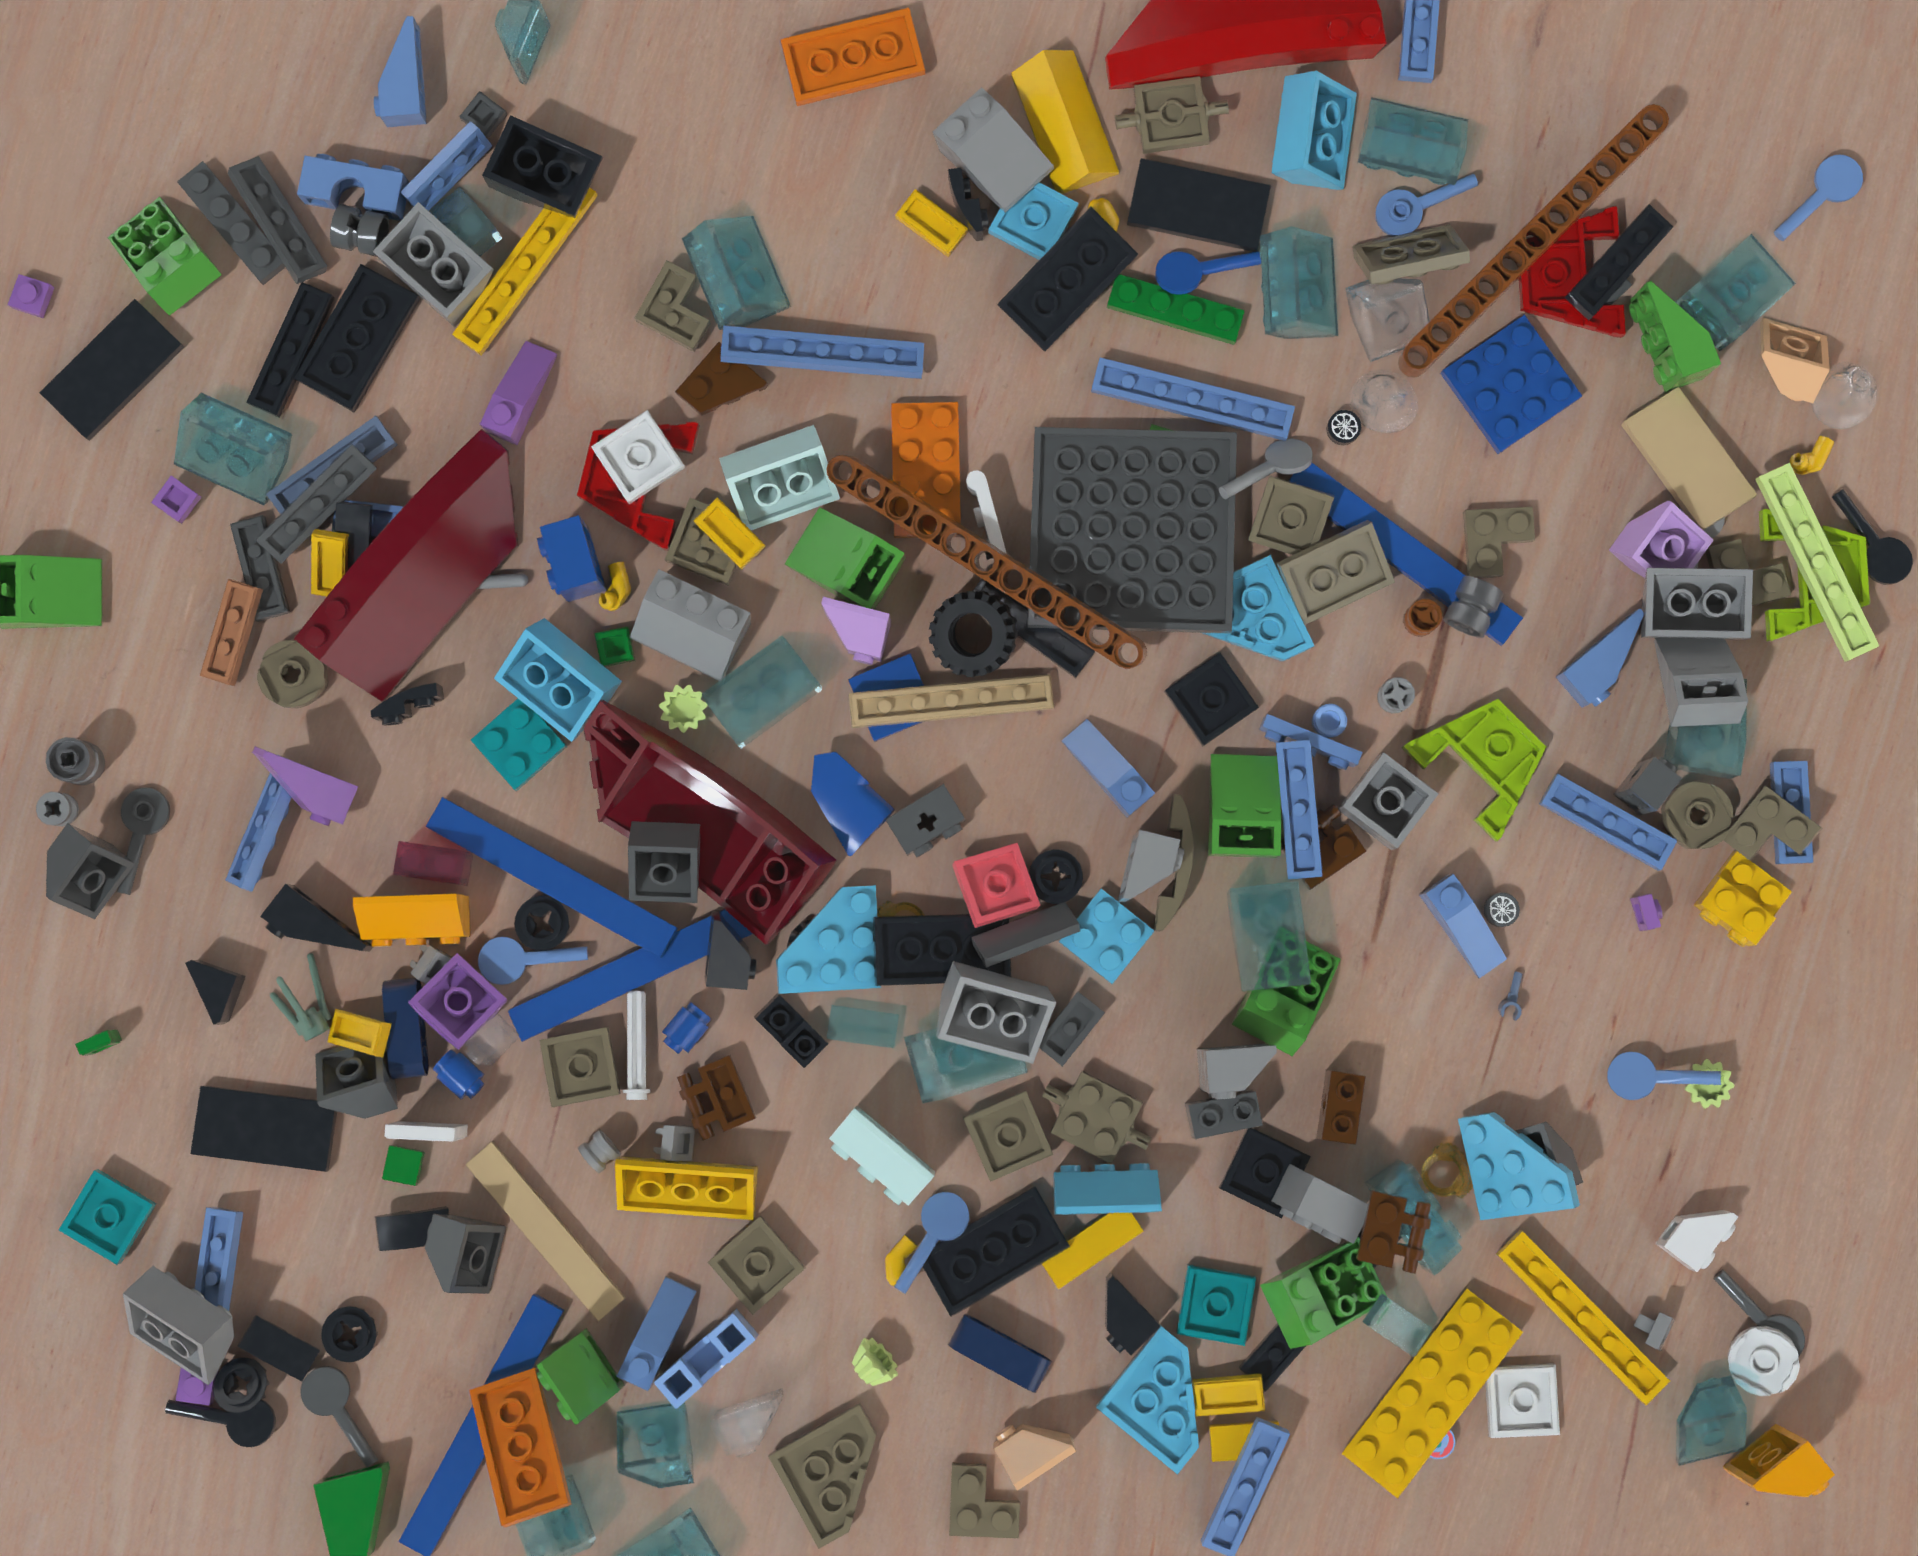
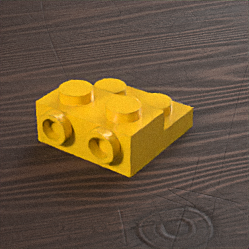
[1694,851,1792,947]

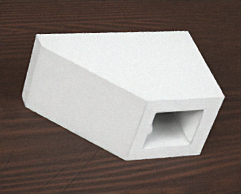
[1655,1210,1738,1272]

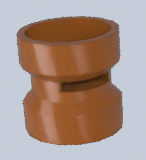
[1403,599,1442,637]

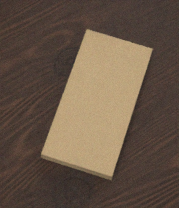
[1621,387,1758,531]

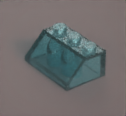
[1357,97,1468,185]
[682,216,791,330]
[1260,226,1338,339]
[174,392,292,505]
[702,635,822,749]
[1364,1160,1463,1276]

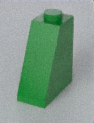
[313,1461,390,1556]

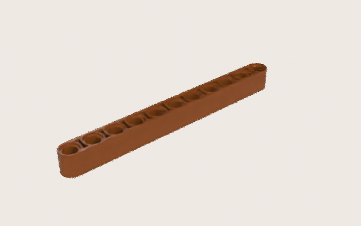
[1398,104,1669,378]
[827,455,1147,669]

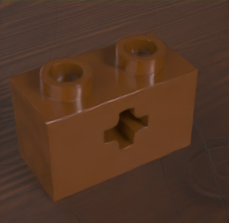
[1316,1070,1366,1145]

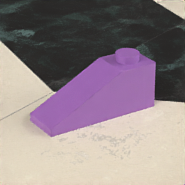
[480,341,557,445]
[252,746,358,826]

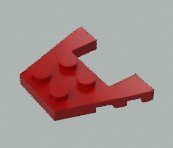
[1519,206,1626,338]
[577,422,700,551]

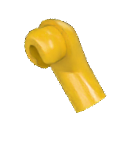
[1088,198,1120,232]
[1789,436,1834,475]
[598,562,631,611]
[885,1235,917,1286]

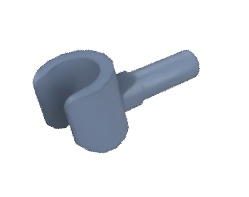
[1498,972,1523,1021]

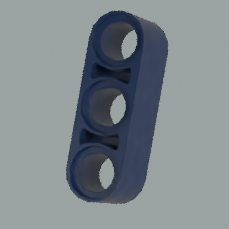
[382,977,429,1079]
[948,1314,1052,1393]

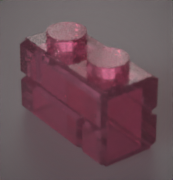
[393,841,473,886]

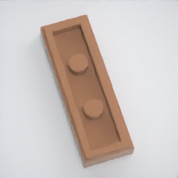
[200,579,263,686]

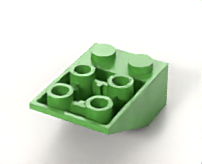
[107,197,222,316]
[1629,281,1721,393]
[785,507,906,610]
[0,555,102,629]
[1208,754,1281,858]
[1232,928,1341,1057]
[1260,1237,1389,1349]
[536,1328,625,1425]

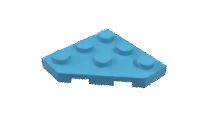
[1202,555,1315,662]
[776,885,881,994]
[1458,1112,1580,1220]
[1096,1325,1199,1475]

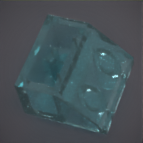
[515,1474,596,1556]

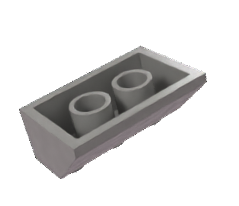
[373,202,494,327]
[1641,568,1753,640]
[630,569,751,682]
[1118,830,1185,903]
[936,961,1056,1064]
[1197,1044,1277,1099]
[123,1266,235,1385]

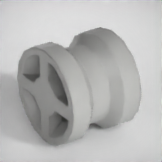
[1377,677,1415,714]
[36,792,79,827]
[578,1129,621,1173]

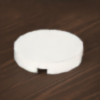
[1728,1326,1800,1396]

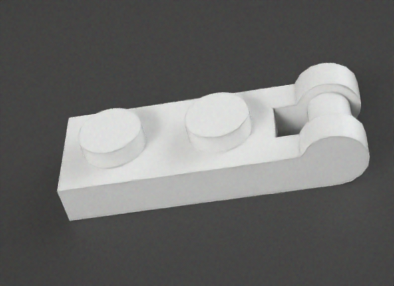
[966,470,1007,560]

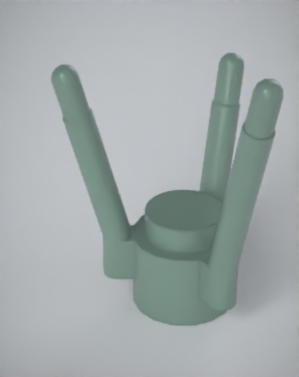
[270,953,332,1042]

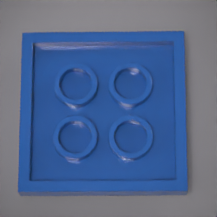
[1440,314,1582,454]

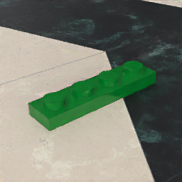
[1107,274,1245,345]

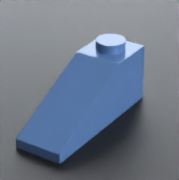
[374,16,427,128]
[1556,608,1645,708]
[1061,719,1155,818]
[1419,874,1507,979]
[617,1276,697,1391]

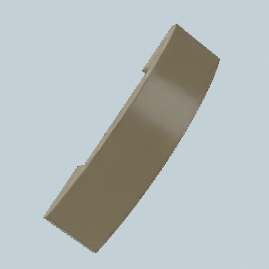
[1153,794,1193,932]

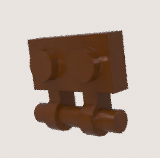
[1281,804,1367,890]
[677,1055,756,1141]
[1356,1189,1431,1274]

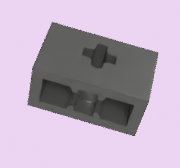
[1613,757,1682,815]
[886,784,965,857]
[1185,1090,1263,1139]

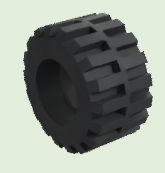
[929,590,1018,677]

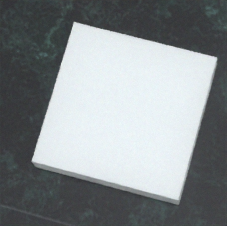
[591,410,685,504]
[384,1121,468,1142]
[1485,1363,1560,1438]

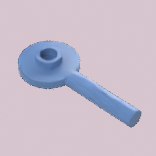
[1774,155,1863,241]
[1375,174,1478,237]
[478,937,588,985]
[1607,1052,1721,1100]
[894,1192,969,1294]

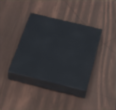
[1164,653,1259,747]
[1219,1128,1311,1219]

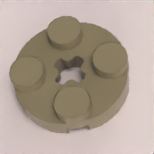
[257,640,328,708]
[1661,781,1733,849]

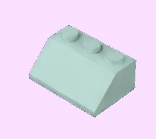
[719,425,840,531]
[829,1106,935,1206]

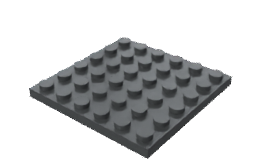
[1028,427,1237,634]

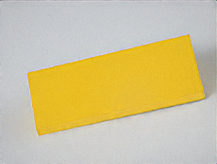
[1011,50,1119,194]
[615,1156,758,1220]

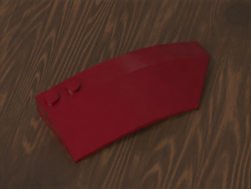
[294,429,519,702]
[584,700,837,945]

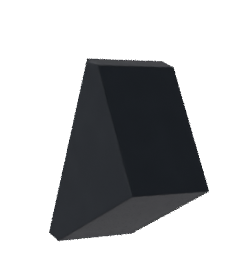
[185,960,246,1025]

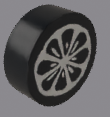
[1326,410,1361,445]

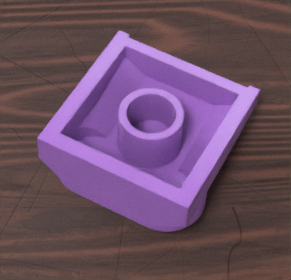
[408,953,507,1050]

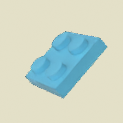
[988,182,1079,260]
[1059,888,1154,984]

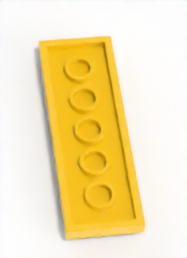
[1342,1289,1523,1499]

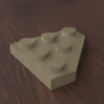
[768,1403,877,1549]

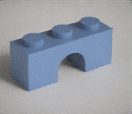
[297,154,409,221]

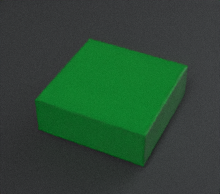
[594,627,635,667]
[75,1030,122,1056]
[382,1145,425,1186]

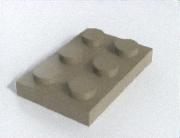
[1353,224,1470,285]
[1277,520,1395,625]

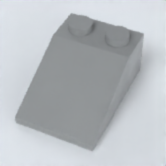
[933,87,1054,213]

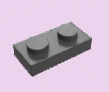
[1039,992,1105,1067]

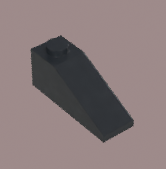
[260,884,373,952]

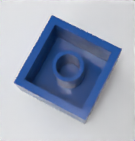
[537,515,607,602]

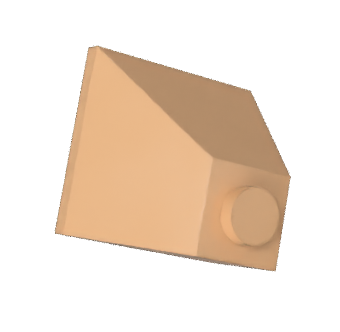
[1760,318,1830,403]
[993,1424,1076,1491]

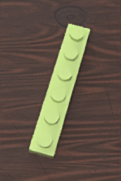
[1755,463,1879,662]

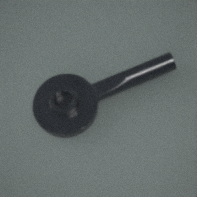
[1832,489,1913,585]
[165,1399,276,1447]

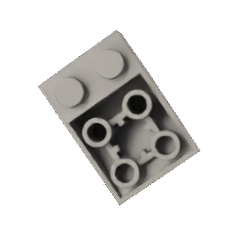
[1654,638,1748,727]

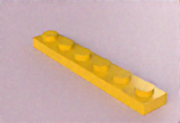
[452,187,598,356]
[1496,1230,1670,1405]

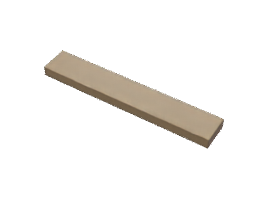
[848,674,1054,728]
[465,1141,626,1322]

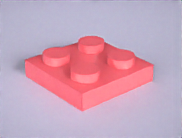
[952,843,1040,928]

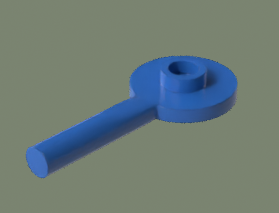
[1155,251,1261,295]

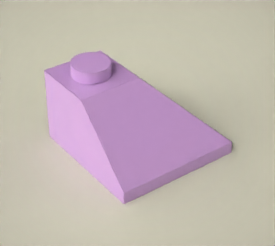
[1609,500,1713,578]
[821,597,891,665]

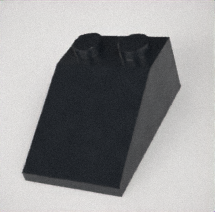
[482,115,603,218]

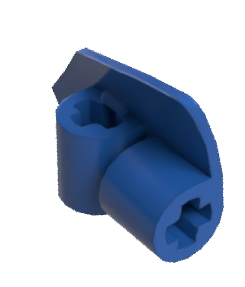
[811,752,895,856]

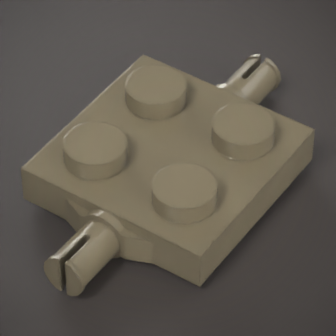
[1115,76,1229,154]
[1042,1071,1152,1164]

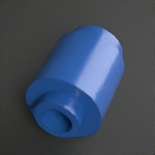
[662,1002,711,1054]
[433,1049,485,1100]

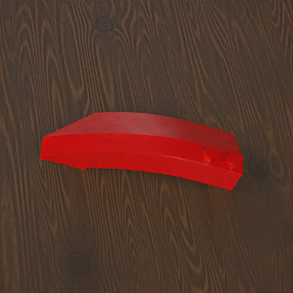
[1105,0,1386,90]

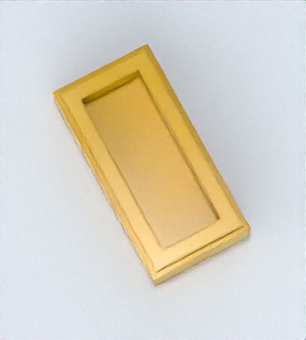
[895,189,968,257]
[693,497,766,570]
[311,529,348,597]
[327,1009,392,1057]
[1192,1374,1266,1416]
[1209,1420,1281,1462]

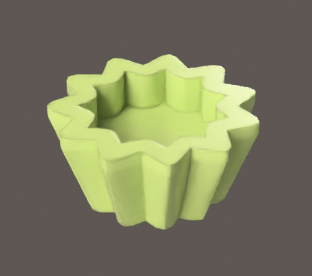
[659,685,708,733]
[1684,1059,1735,1109]
[852,1338,898,1386]

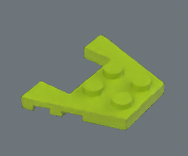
[1759,509,1870,641]
[1402,699,1546,842]

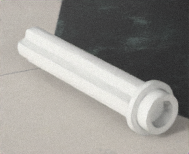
[623,991,650,1100]

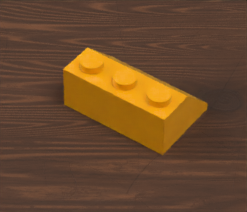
[352,894,470,947]
[1723,1424,1835,1497]

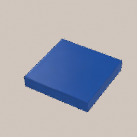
[848,654,925,742]

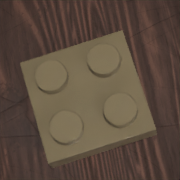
[1248,475,1334,555]
[540,1027,621,1107]
[963,1091,1053,1182]
[708,1216,806,1315]

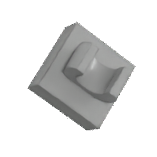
[410,945,452,984]
[653,1125,695,1161]
[1634,1312,1675,1351]

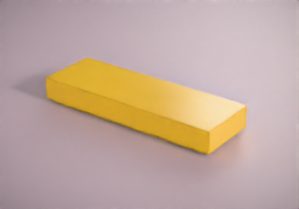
[1042,1213,1144,1289]

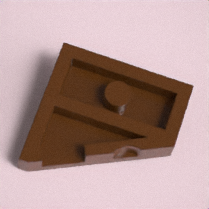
[675,342,768,416]

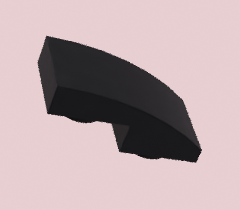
[948,168,989,241]
[335,502,373,569]
[371,683,444,726]
[754,993,828,1068]
[375,1206,449,1251]
[237,1315,320,1381]

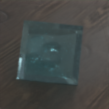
[495,0,551,85]
[429,187,502,256]
[1676,1375,1747,1466]
[617,1402,694,1488]

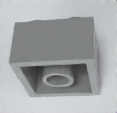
[1338,752,1438,850]
[1272,1164,1368,1244]

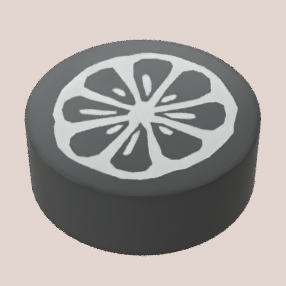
[1484,893,1520,927]

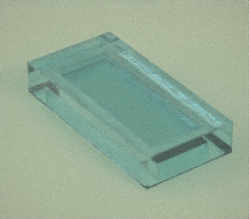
[827,1005,899,1048]
[1362,1293,1433,1357]

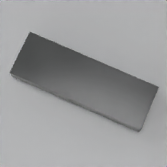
[230,515,290,622]
[972,902,1080,968]

